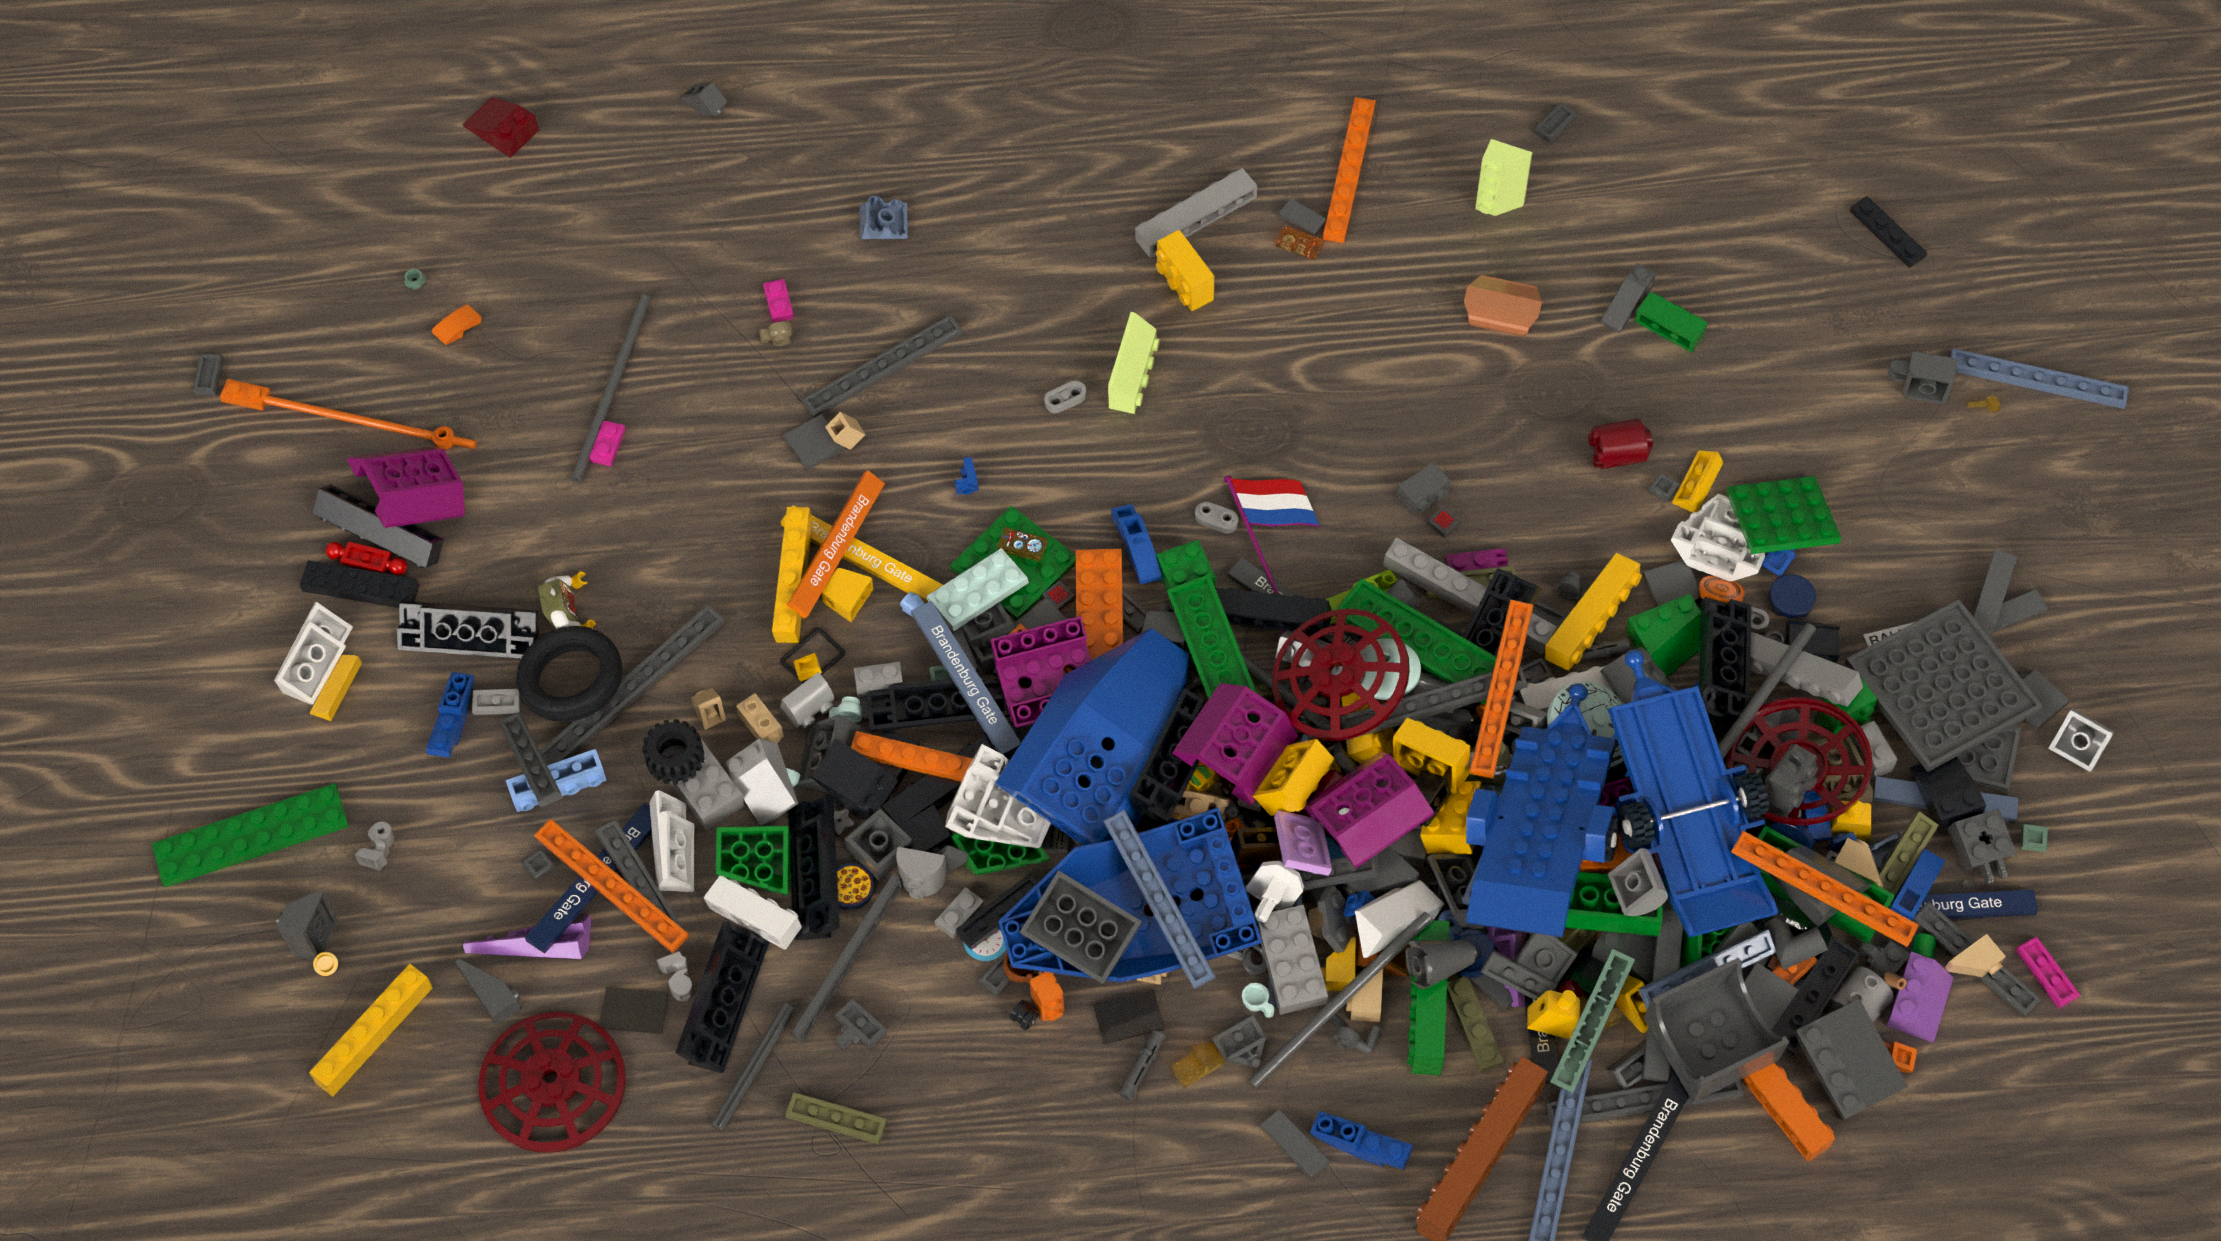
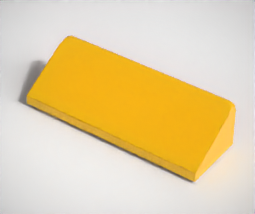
[1672,450,1723,513]
[310,655,362,721]

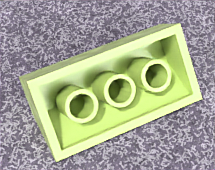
[1475,139,1533,216]
[1108,312,1160,414]

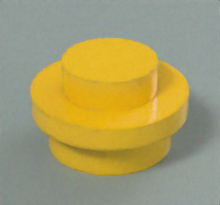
[313,952,338,976]

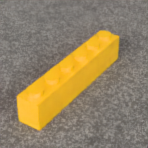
[772,507,813,643]
[1545,553,1642,671]
[309,964,433,1097]

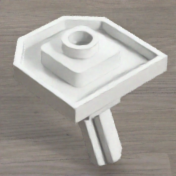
[1245,861,1304,923]

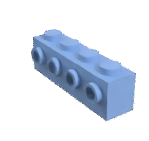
[506,749,607,812]

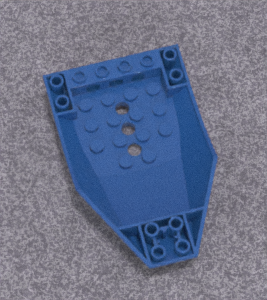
[994,628,1189,846]
[998,808,1262,982]

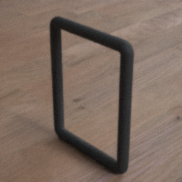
[780,628,846,684]

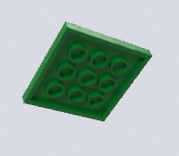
[1727,476,1841,554]
[950,505,1076,621]

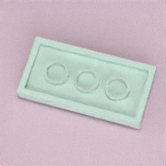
[927,548,1029,631]

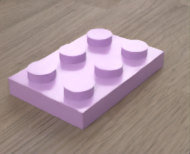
[1274,810,1332,876]

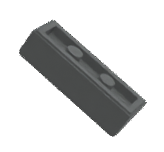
[1606,1039,1646,1090]

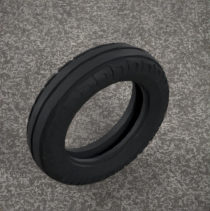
[517,626,622,722]

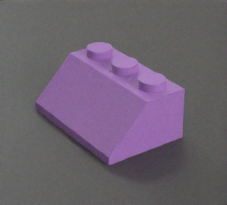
[1886,952,1954,1042]

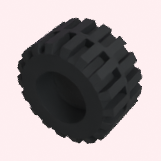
[642,719,705,785]

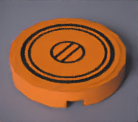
[1698,576,1745,603]

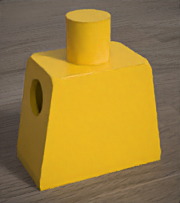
[821,568,874,623]
[1829,800,1871,842]
[1527,990,1580,1039]

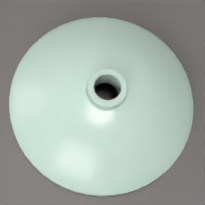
[1360,638,1421,700]

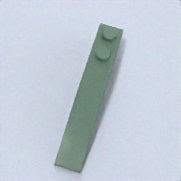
[1550,949,1635,1093]

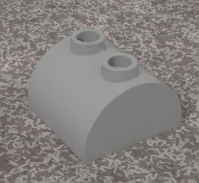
[779,672,834,728]
[2048,708,2115,772]
[896,847,947,899]
[1608,848,1668,916]
[1827,967,1894,1023]

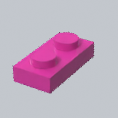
[763,279,794,323]
[589,420,626,467]

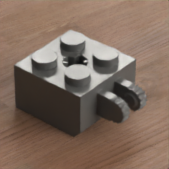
[1887,351,1957,405]
[1765,744,1818,814]
[1947,809,2016,883]

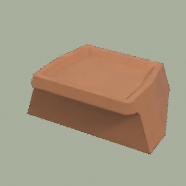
[1464,275,1542,337]

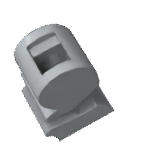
[355,821,395,871]
[657,951,694,1002]

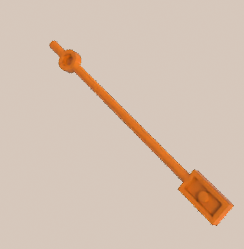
[220,379,477,450]

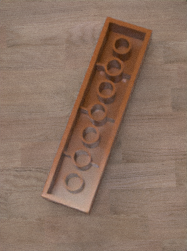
[1415,1056,1548,1241]

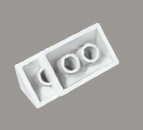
[274,602,353,705]
[649,790,694,892]
[1355,880,1444,958]

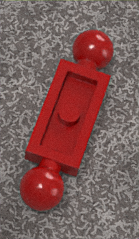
[325,541,407,576]

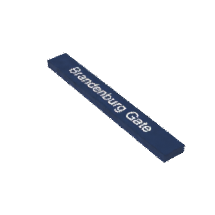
[525,803,652,953]
[1889,890,2038,919]

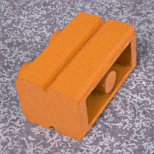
[1030,972,1064,1021]

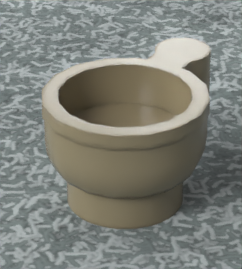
[759,322,793,346]

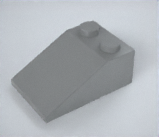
[726,738,798,826]

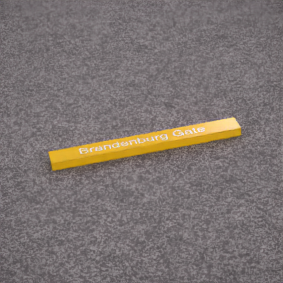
[780,505,943,603]

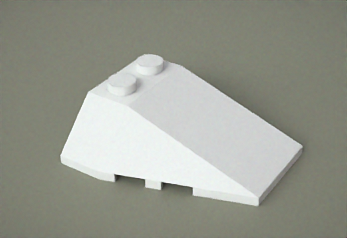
[1671,494,1765,582]
[945,744,1051,848]

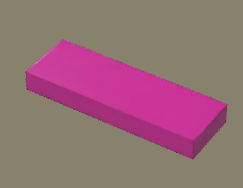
[2015,936,2080,1009]

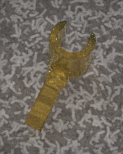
[1967,396,2001,413]

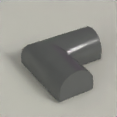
[1764,917,1828,970]

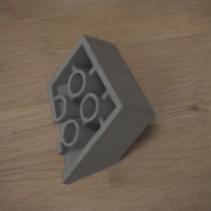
[1768,846,1872,927]

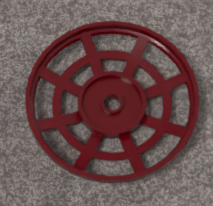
[1272,609,1410,741]
[1727,697,1872,825]
[478,1012,626,1153]

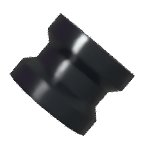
[1009,999,1040,1031]

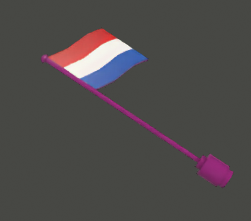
[1224,475,1320,635]

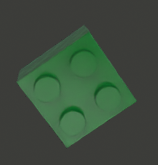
[1156,540,1216,590]
[1815,677,1877,735]

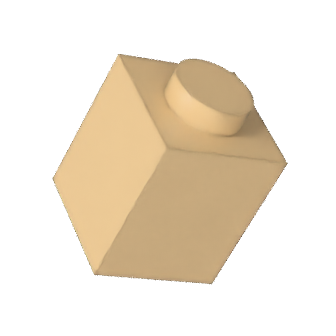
[825,412,866,450]

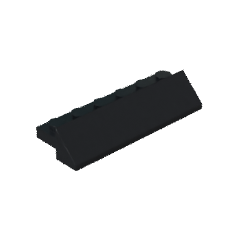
[1463,568,1542,712]
[1699,597,1751,727]
[397,601,540,659]
[866,676,1010,732]
[1129,688,1204,825]
[788,795,840,940]
[675,921,769,1073]

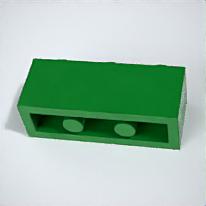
[1635,292,1708,353]

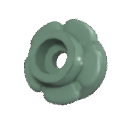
[404,269,426,289]

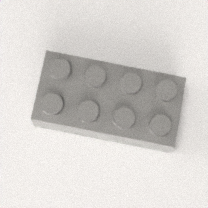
[661,739,745,831]
[1256,905,1328,1015]

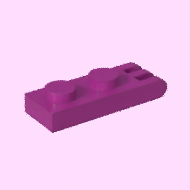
[1445,549,1509,572]

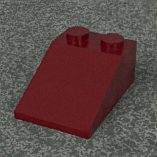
[463,97,539,158]

